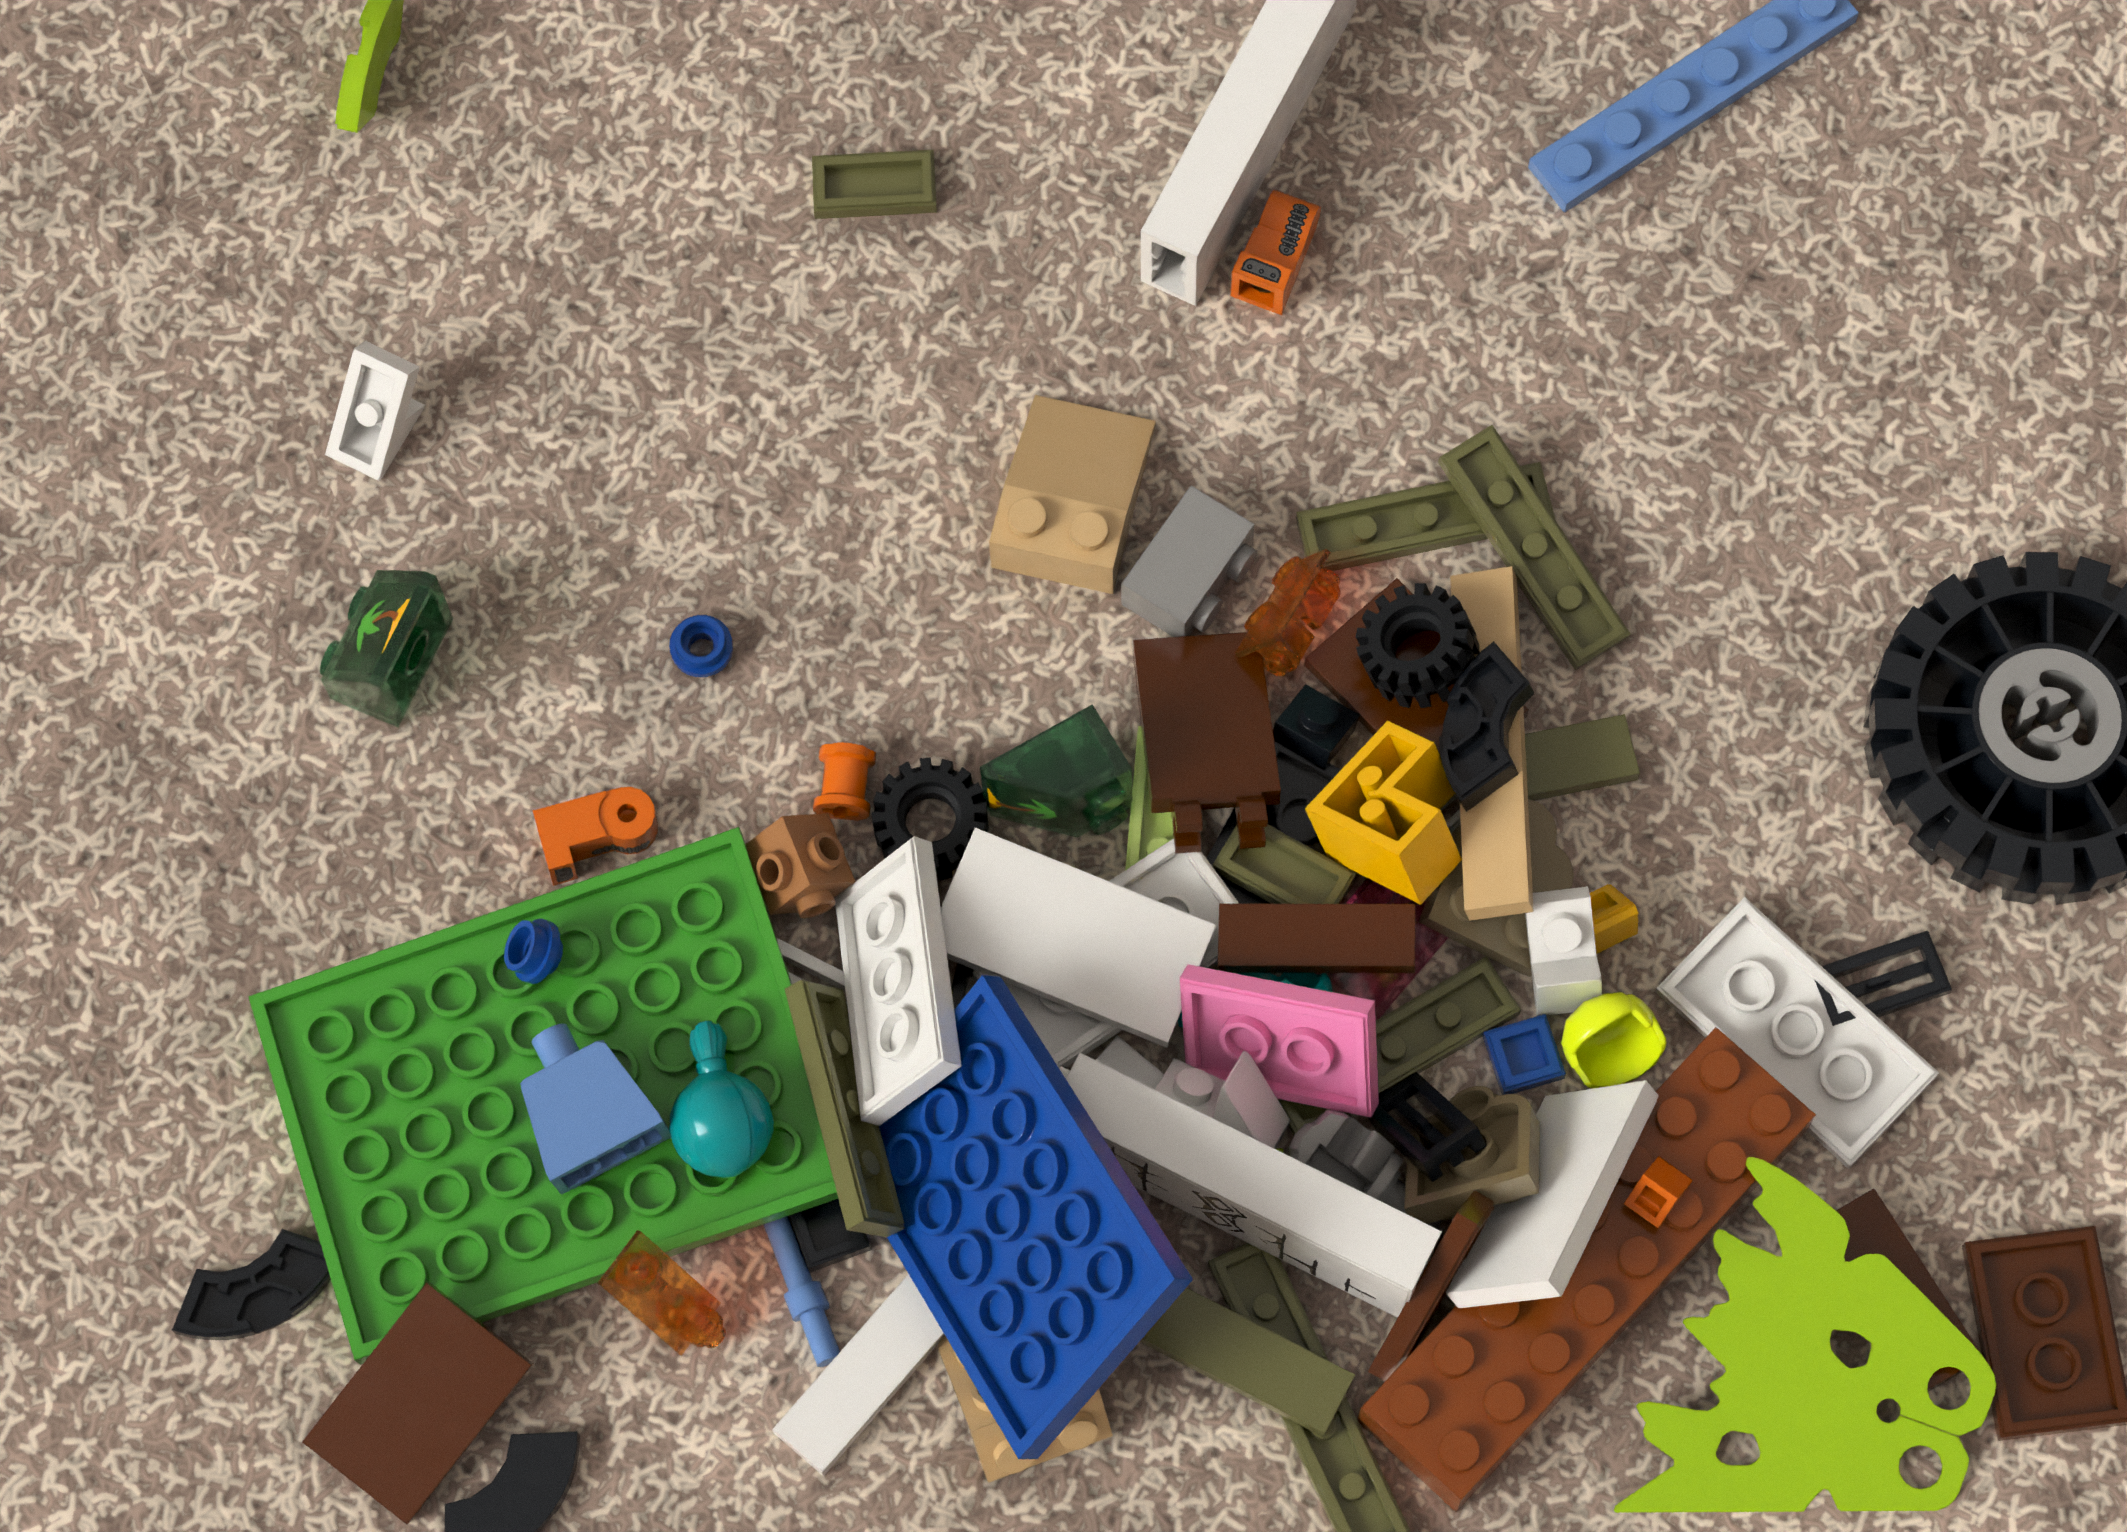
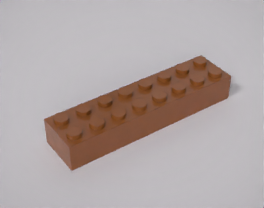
[1358,1027,1816,1512]

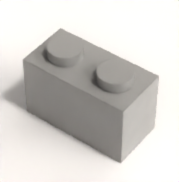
[1121,486,1257,637]

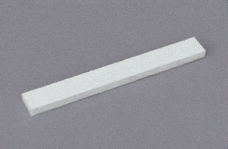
[772,1036,1164,1476]

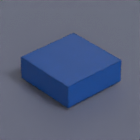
[1483,1014,1566,1095]

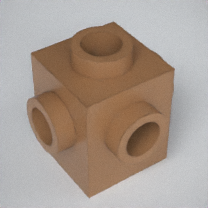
[746,813,856,919]

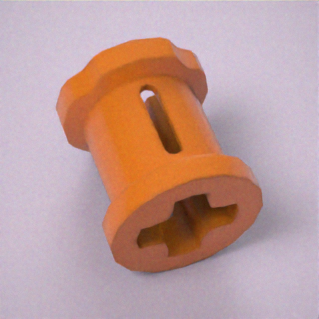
[813,742,876,821]

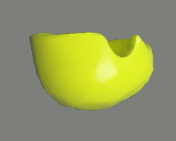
[1561,992,1667,1088]

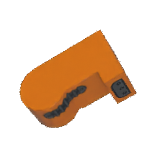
[1231,190,1321,315]
[533,787,658,886]

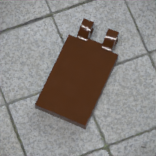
[1133,631,1281,854]

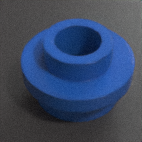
[669,615,733,677]
[504,919,563,984]

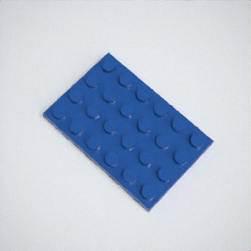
[879,975,1193,1459]

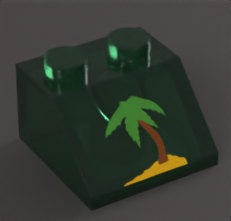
[320,570,454,727]
[980,704,1133,838]

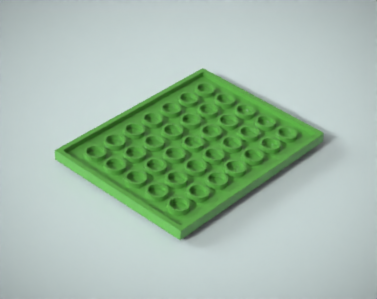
[248,827,838,1365]

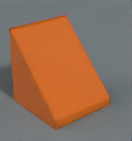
[1624,1156,1693,1228]

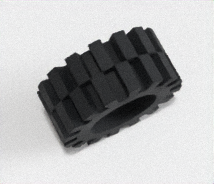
[1356,583,1480,708]
[872,757,989,880]

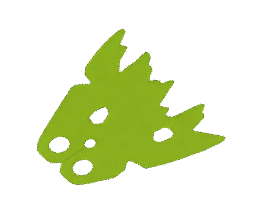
[1614,1157,1996,1513]

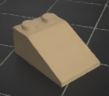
[989,395,1156,594]

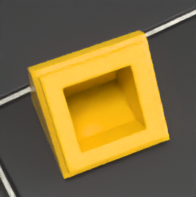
[1590,884,1639,954]

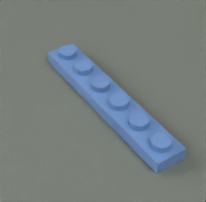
[1528,0,1859,213]

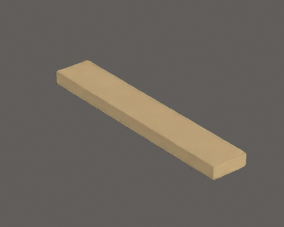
[1450,566,1534,921]

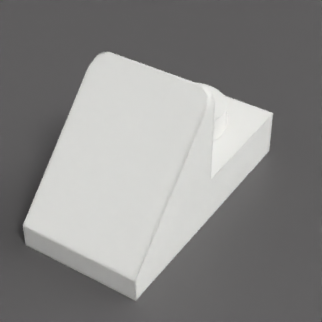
[325,341,425,481]
[1525,886,1602,1016]
[1155,1051,1290,1149]

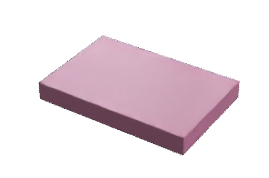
[1180,964,1379,1118]

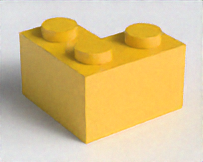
[1305,720,1462,905]

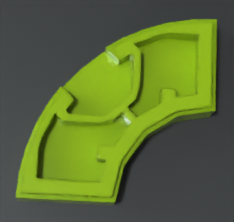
[335,0,404,133]

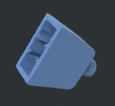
[520,1024,671,1195]

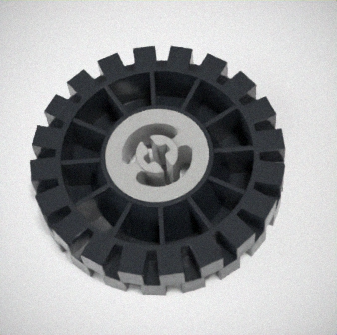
[1863,552,2127,905]

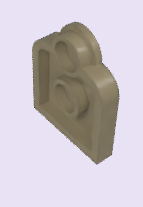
[1418,799,1574,977]
[1404,1086,1540,1224]

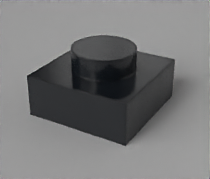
[1273,684,1360,769]

